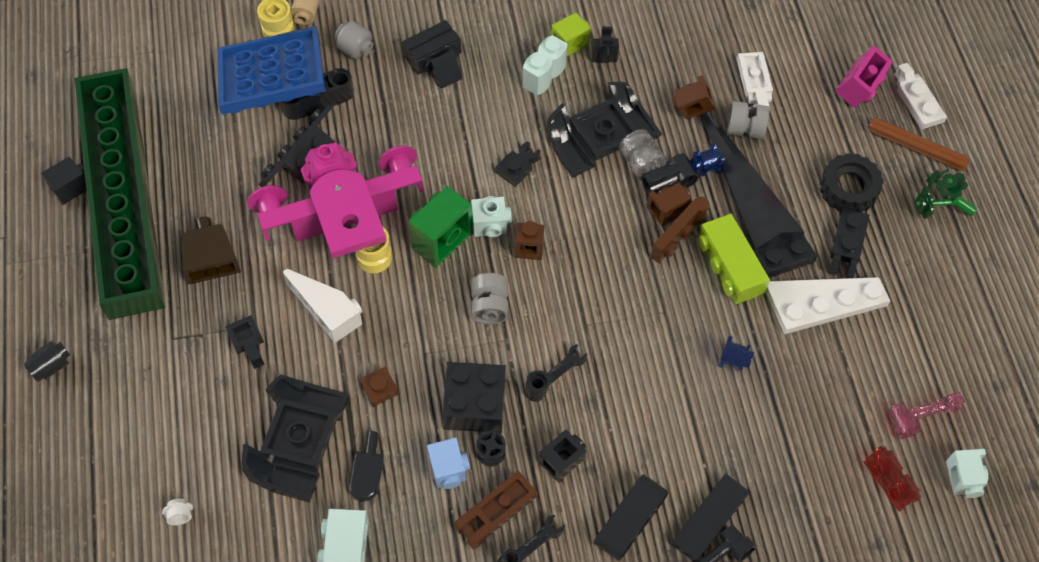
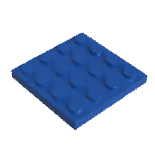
[218,26,326,115]

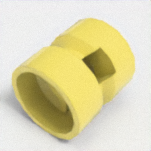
[257,0,295,37]
[355,226,392,273]

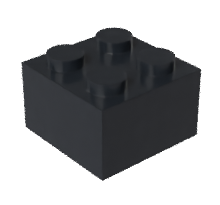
[442,362,506,433]

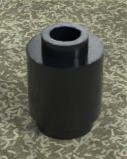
[23,341,70,382]

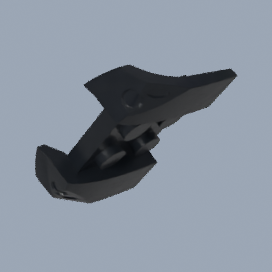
[547,82,662,178]
[242,374,350,503]

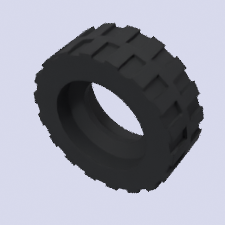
[820,153,883,213]

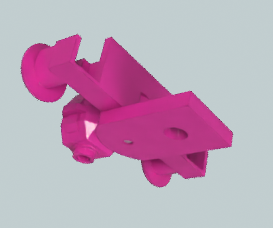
[247,142,424,258]

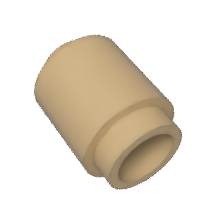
[291,0,319,25]

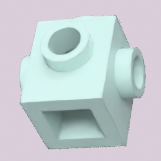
[471,196,512,237]

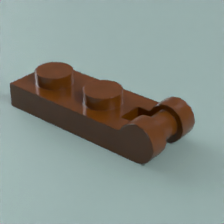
[650,197,709,263]
[453,471,538,549]

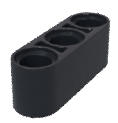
[281,68,354,120]
[593,474,669,562]

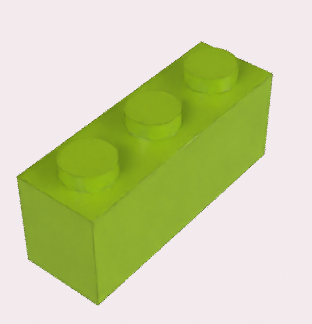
[697,214,770,304]

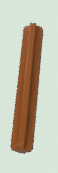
[868,117,970,171]

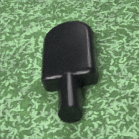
[349,431,384,502]

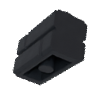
[402,20,462,75]

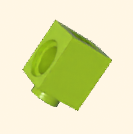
[551,12,591,56]

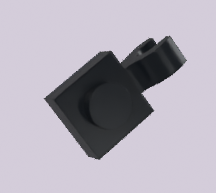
[592,26,619,63]
[225,315,265,369]

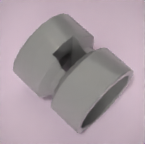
[727,101,770,140]
[471,273,508,325]

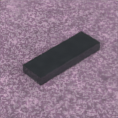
[671,473,750,562]

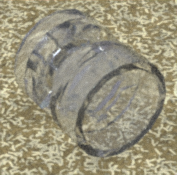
[619,129,667,180]

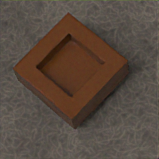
[359,366,399,407]

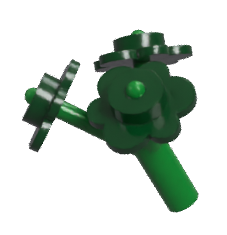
[915,168,977,219]

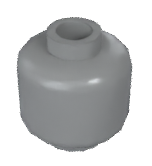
[334,21,373,59]

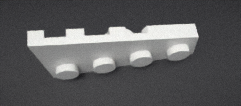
[766,277,890,334]

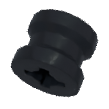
[476,430,506,467]

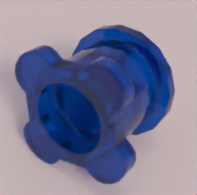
[690,143,725,177]
[719,335,754,372]

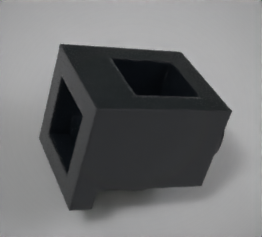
[539,429,587,483]

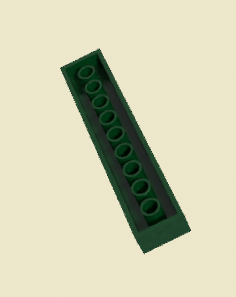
[74,68,166,320]

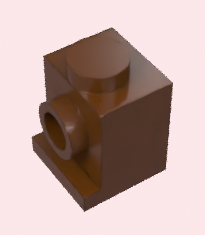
[672,75,715,120]
[647,183,691,226]
[515,221,545,260]

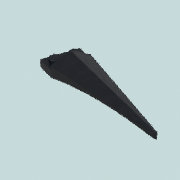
[700,112,817,278]

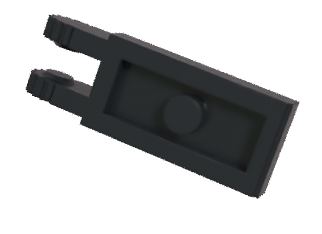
[829,208,870,279]

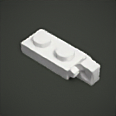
[736,52,773,106]
[894,63,947,129]

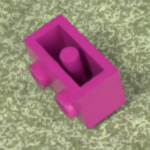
[835,45,893,108]

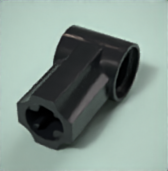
[641,154,699,195]

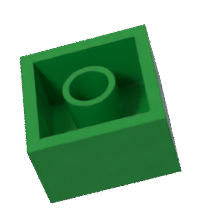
[409,185,473,268]

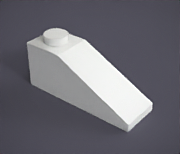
[283,269,362,343]

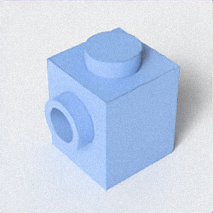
[427,438,470,489]

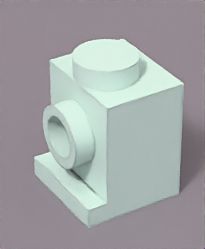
[946,449,989,498]

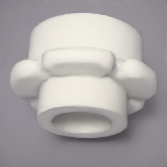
[162,499,193,525]

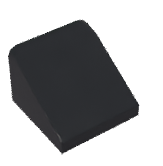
[431,50,462,88]

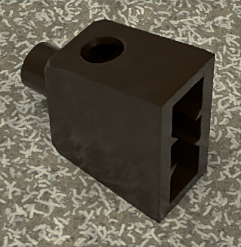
[182,216,241,285]

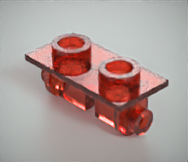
[863,446,922,512]

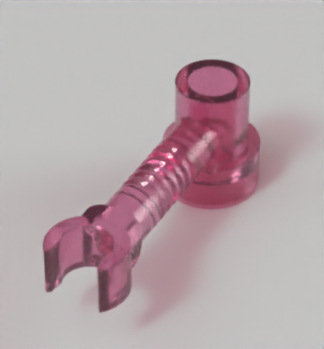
[888,392,965,439]

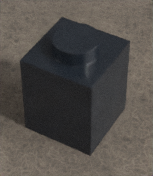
[41,156,87,205]

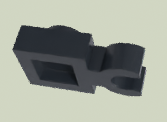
[495,142,541,187]

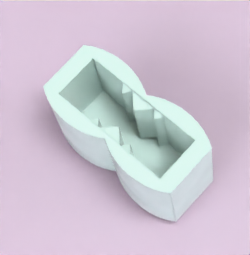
[523,35,567,95]

